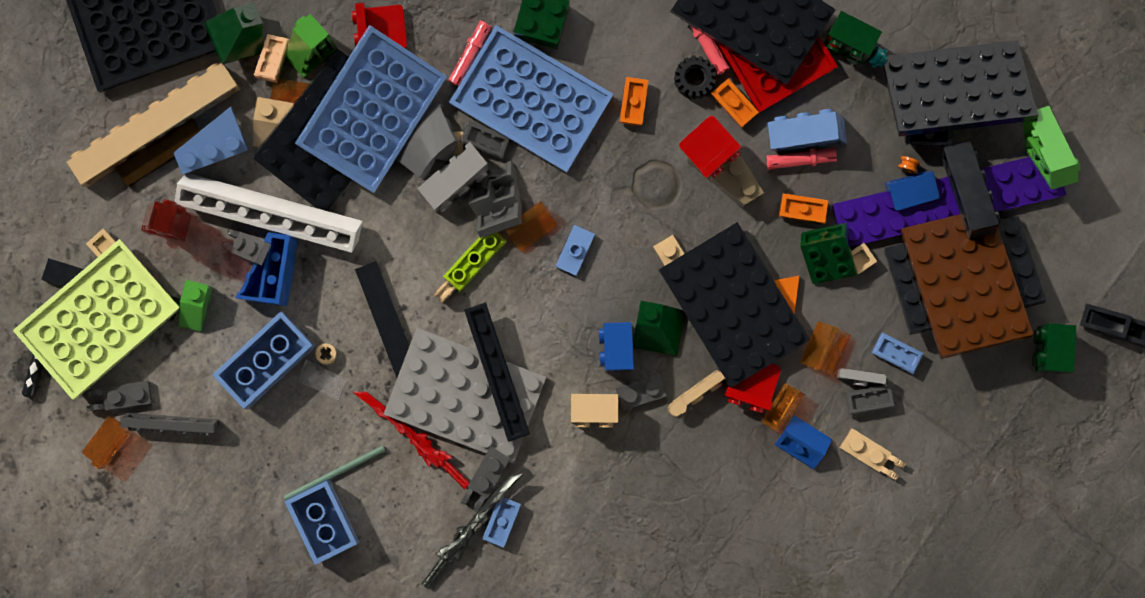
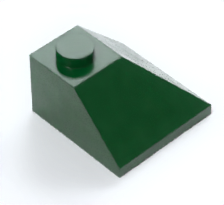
[205,2,263,65]
[633,300,685,356]

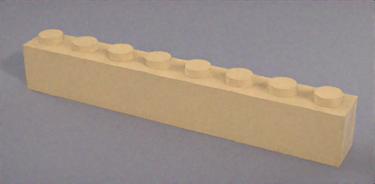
[67,63,241,188]

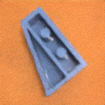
[174,106,248,175]
[768,109,847,152]

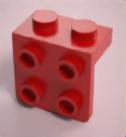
[352,3,407,49]
[679,116,743,179]
[724,364,781,414]

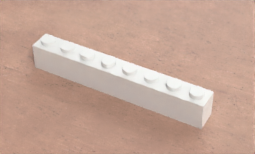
[174,173,362,253]

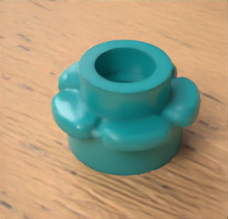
[867,46,888,68]

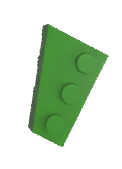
[286,14,338,78]
[1023,106,1081,190]

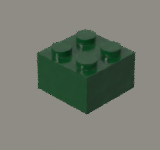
[513,0,570,50]
[824,11,882,65]
[1032,323,1077,374]

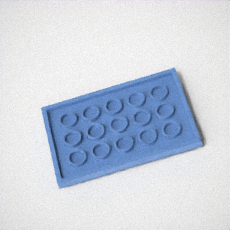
[295,25,447,193]
[449,25,614,173]

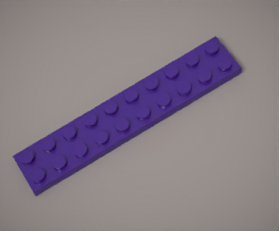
[832,157,1067,247]

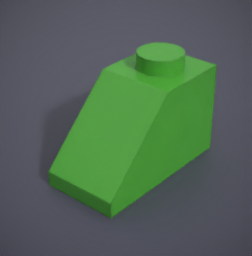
[179,280,213,332]

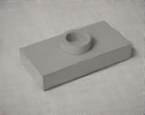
[836,368,886,387]

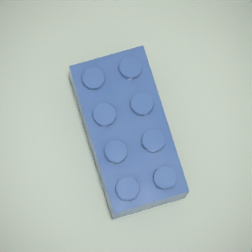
[213,311,316,410]

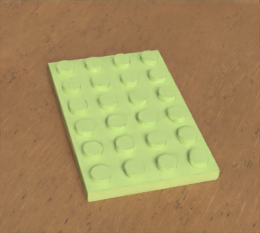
[13,239,180,400]

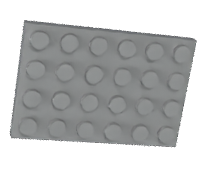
[384,328,546,464]

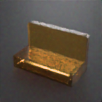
[504,201,557,252]
[801,321,851,377]
[82,416,132,469]

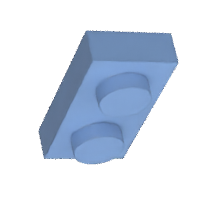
[483,497,521,548]

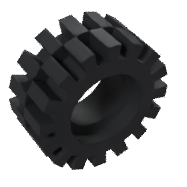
[674,55,716,99]

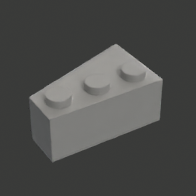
[417,142,489,213]

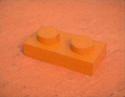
[619,77,649,126]
[711,78,759,128]
[779,193,828,224]

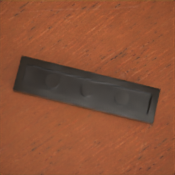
[115,118,201,188]

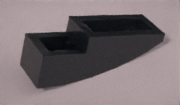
[1080,303,1145,348]

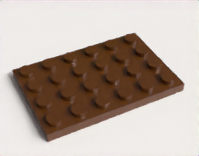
[901,214,1033,359]

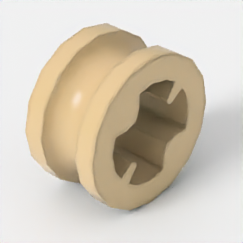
[434,281,456,303]
[315,343,337,365]

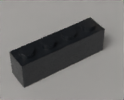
[941,141,1001,239]

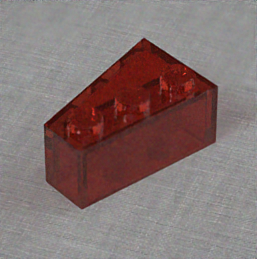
[141,199,192,242]

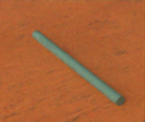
[284,445,386,500]

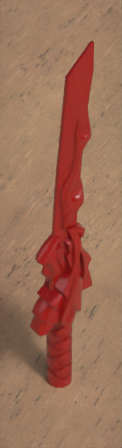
[353,392,470,490]

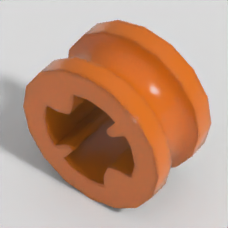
[898,156,921,174]

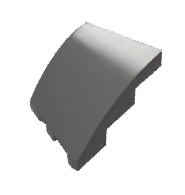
[396,101,458,179]
[469,161,522,238]

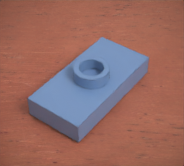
[555,225,595,276]
[871,332,924,374]

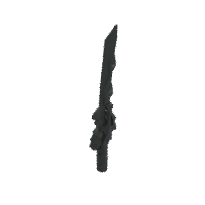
[421,473,523,589]

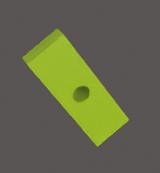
[443,232,507,292]

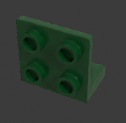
[800,223,857,284]

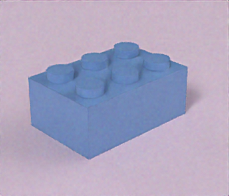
[284,480,360,565]

